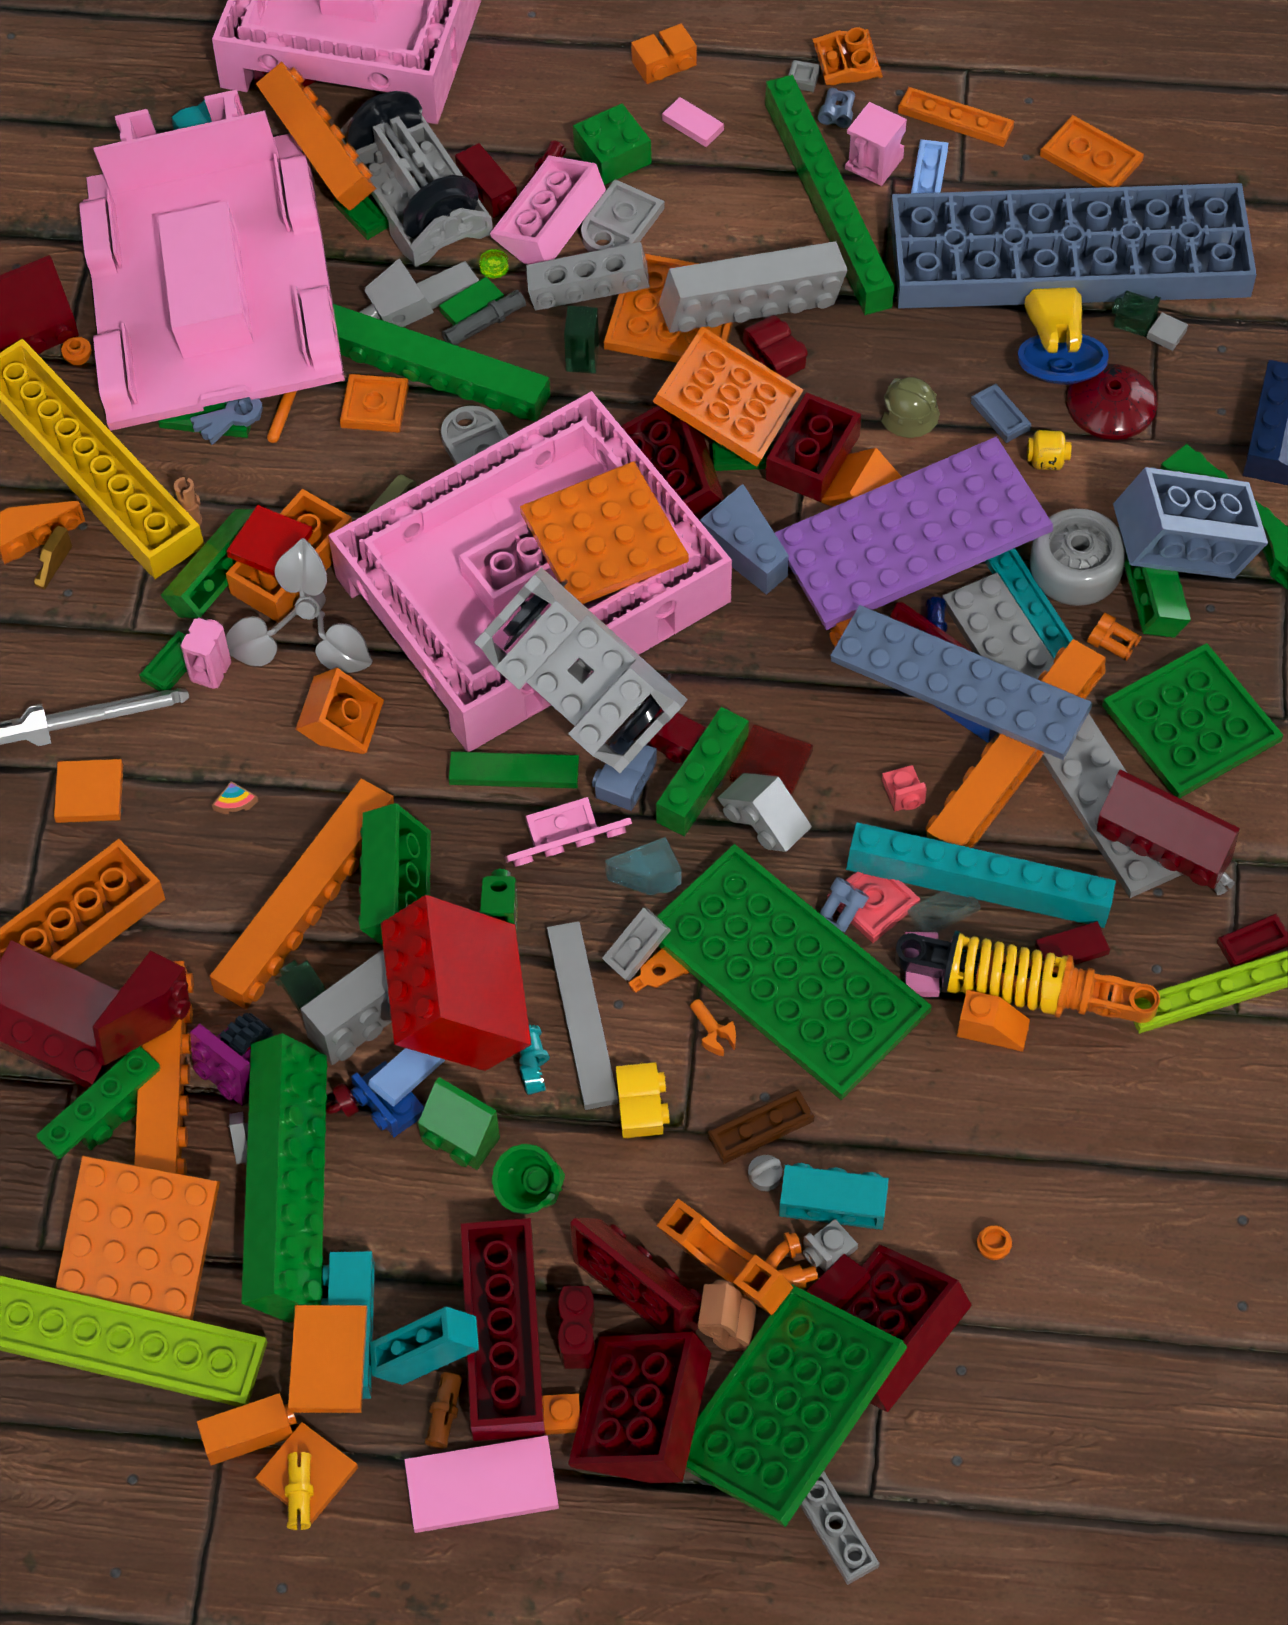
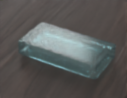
[907,891,981,932]

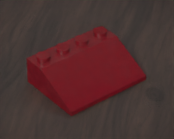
[0,255,79,354]
[621,405,725,520]
[0,940,119,1088]
[570,1217,702,1333]
[841,1244,972,1412]
[568,1332,712,1483]

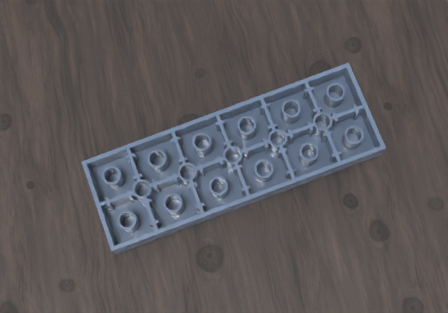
[890,183,1257,309]

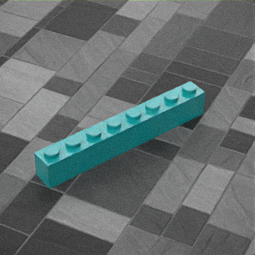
[846,822,1116,928]

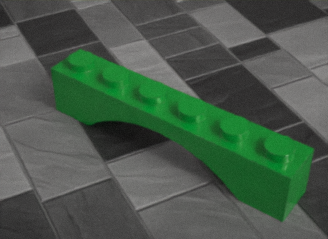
[1160,444,1288,590]

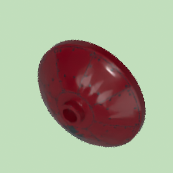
[1067,364,1157,440]

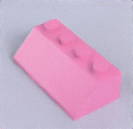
[490,155,606,265]

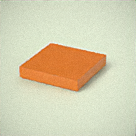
[340,374,409,433]
[54,759,123,823]
[255,1422,358,1524]

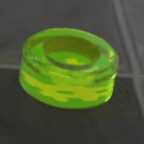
[479,249,509,278]

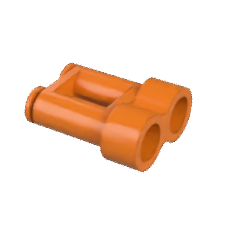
[1087,612,1142,661]

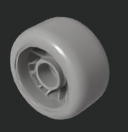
[1030,508,1126,606]

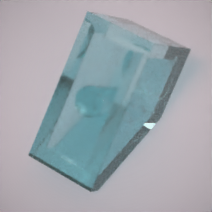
[605,837,681,896]

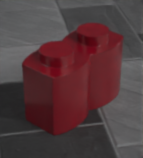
[743,315,808,378]
[558,1286,595,1369]

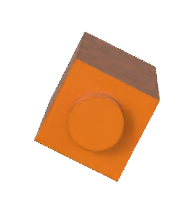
[197,1393,297,1466]

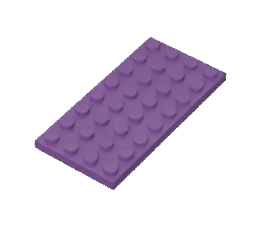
[775,436,1053,630]

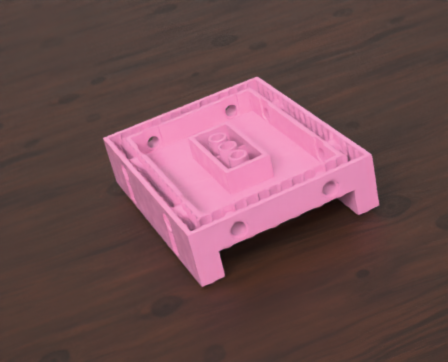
[212,0,481,124]
[328,391,732,752]

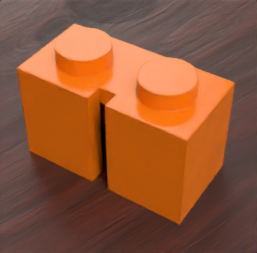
[631,23,697,84]

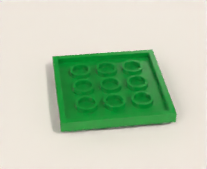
[1102,643,1283,798]

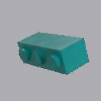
[779,1163,889,1230]
[370,1307,479,1385]

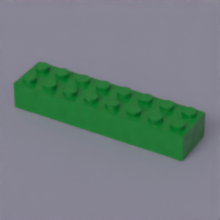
[241,1033,328,1323]

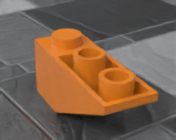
[0,501,85,564]

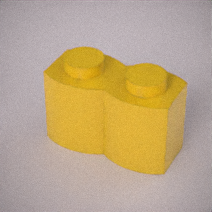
[616,1062,670,1138]

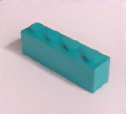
[322,1251,375,1399]

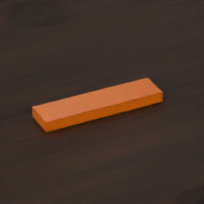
[898,87,1014,147]

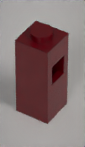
[455,143,517,218]

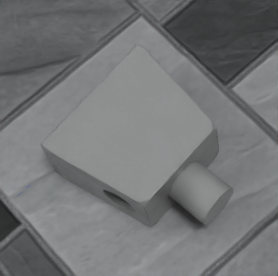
[359,259,434,327]

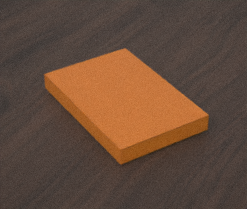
[1040,115,1144,188]
[288,1305,368,1413]

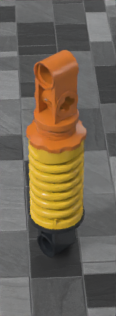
[895,930,1160,1023]

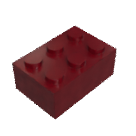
[766,392,861,502]

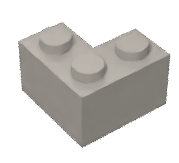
[718,773,812,852]

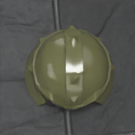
[881,377,940,438]

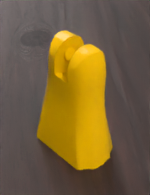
[1024,287,1082,353]

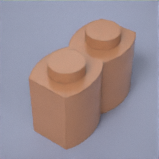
[698,1280,756,1351]

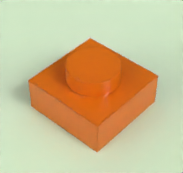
[543,1393,580,1435]

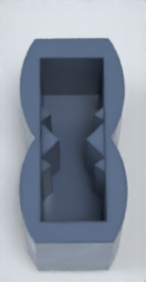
[592,738,657,811]

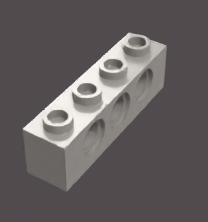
[526,242,650,311]

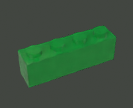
[161,509,254,619]
[1118,527,1191,638]
[656,707,749,837]

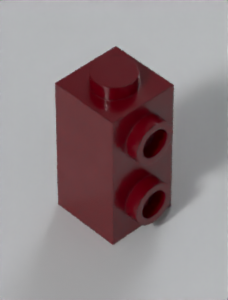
[635,708,706,764]

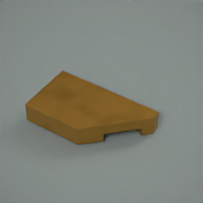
[34,526,73,590]

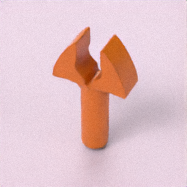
[690,999,736,1056]

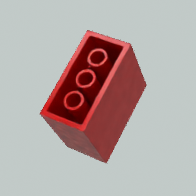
[381,895,531,1071]

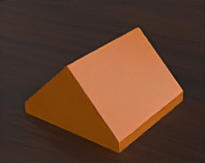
[821,448,902,507]

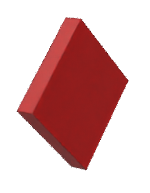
[227,505,313,577]

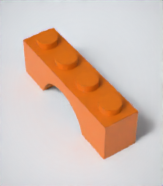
[657,1198,794,1315]

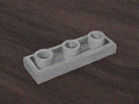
[800,1471,880,1585]

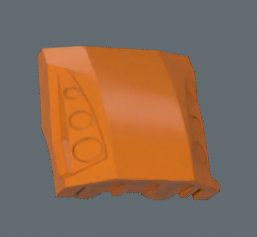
[813,27,883,85]

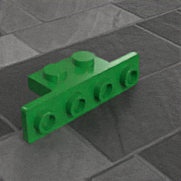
[36,1047,161,1159]

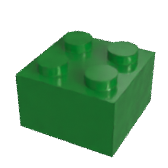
[573,103,652,185]

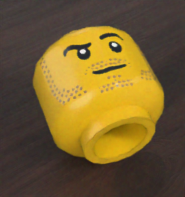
[1027,430,1072,470]

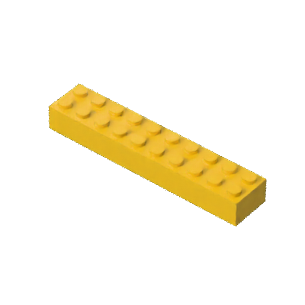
[0,338,204,579]

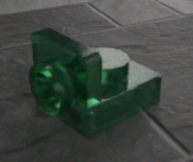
[275,960,327,1013]

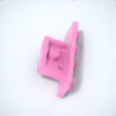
[504,797,632,867]

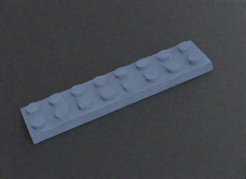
[830,605,1092,760]

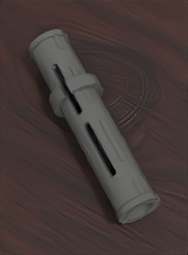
[442,289,526,345]

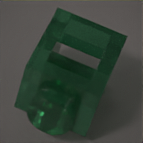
[1112,290,1161,338]

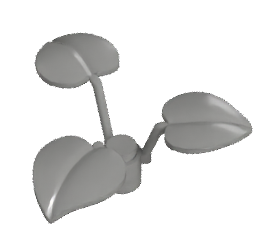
[226,538,373,673]

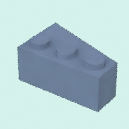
[700,484,789,595]

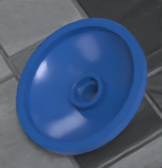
[1018,334,1109,385]

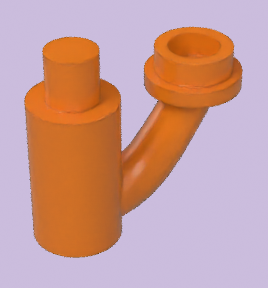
[765,1232,818,1289]

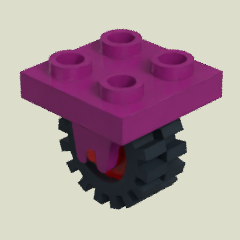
[190,1013,273,1106]

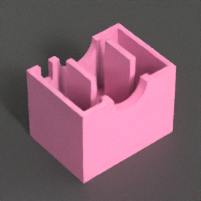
[845,102,907,186]

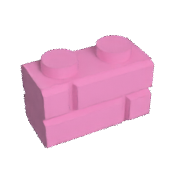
[181,618,231,689]

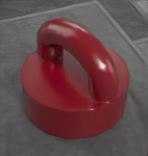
[326,1082,359,1117]

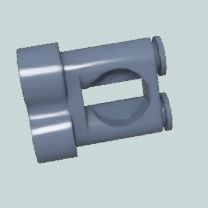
[818,87,855,128]
[820,877,869,933]

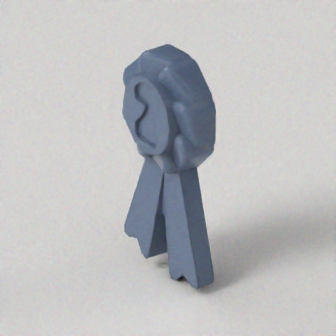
[190,397,263,445]

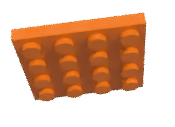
[604,254,733,363]
[653,326,803,467]
[520,461,689,604]
[55,1156,220,1320]

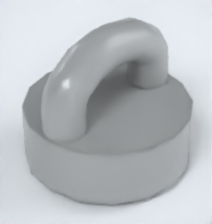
[748,1155,783,1191]

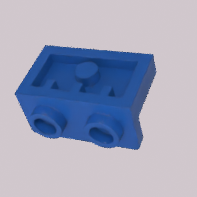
[351,1060,424,1138]

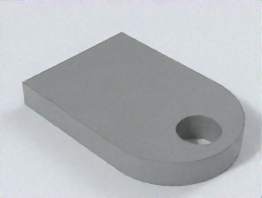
[581,179,665,252]
[441,405,509,466]

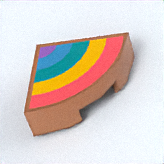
[212,781,258,814]

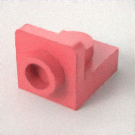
[882,765,927,812]

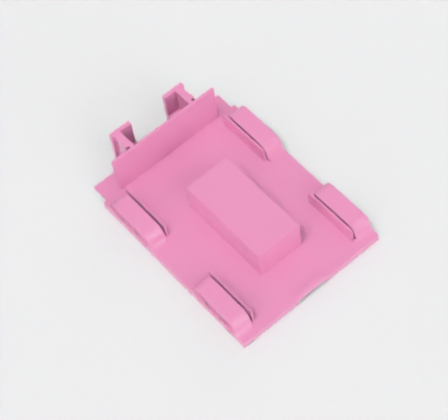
[79,89,345,431]

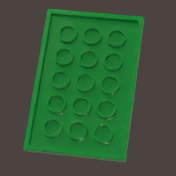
[686,1284,907,1527]

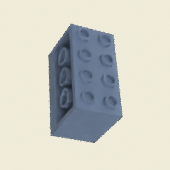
[1113,467,1268,579]

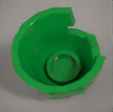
[492,1144,565,1215]

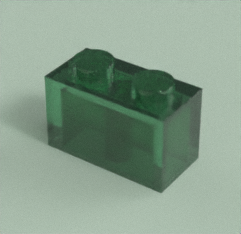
[564,306,599,373]

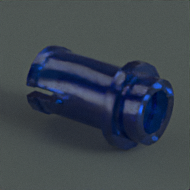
[926,597,948,632]

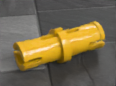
[285,1452,314,1530]

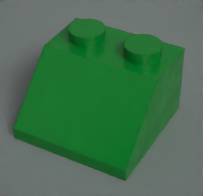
[418,1077,500,1170]

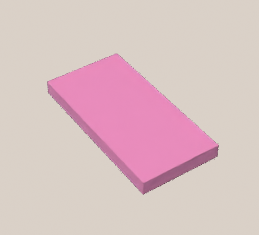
[404,1435,559,1533]

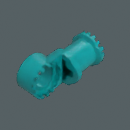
[519,1025,550,1095]

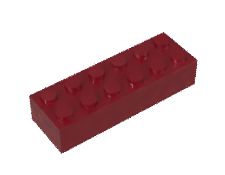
[460,1218,545,1441]

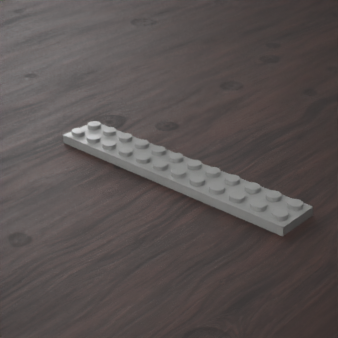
[942,573,1183,898]

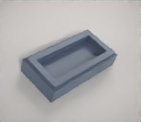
[971,384,1031,443]

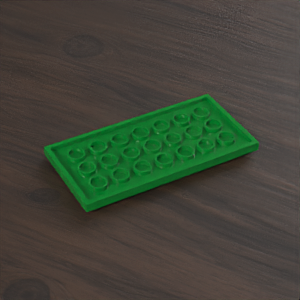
[657,844,932,1100]

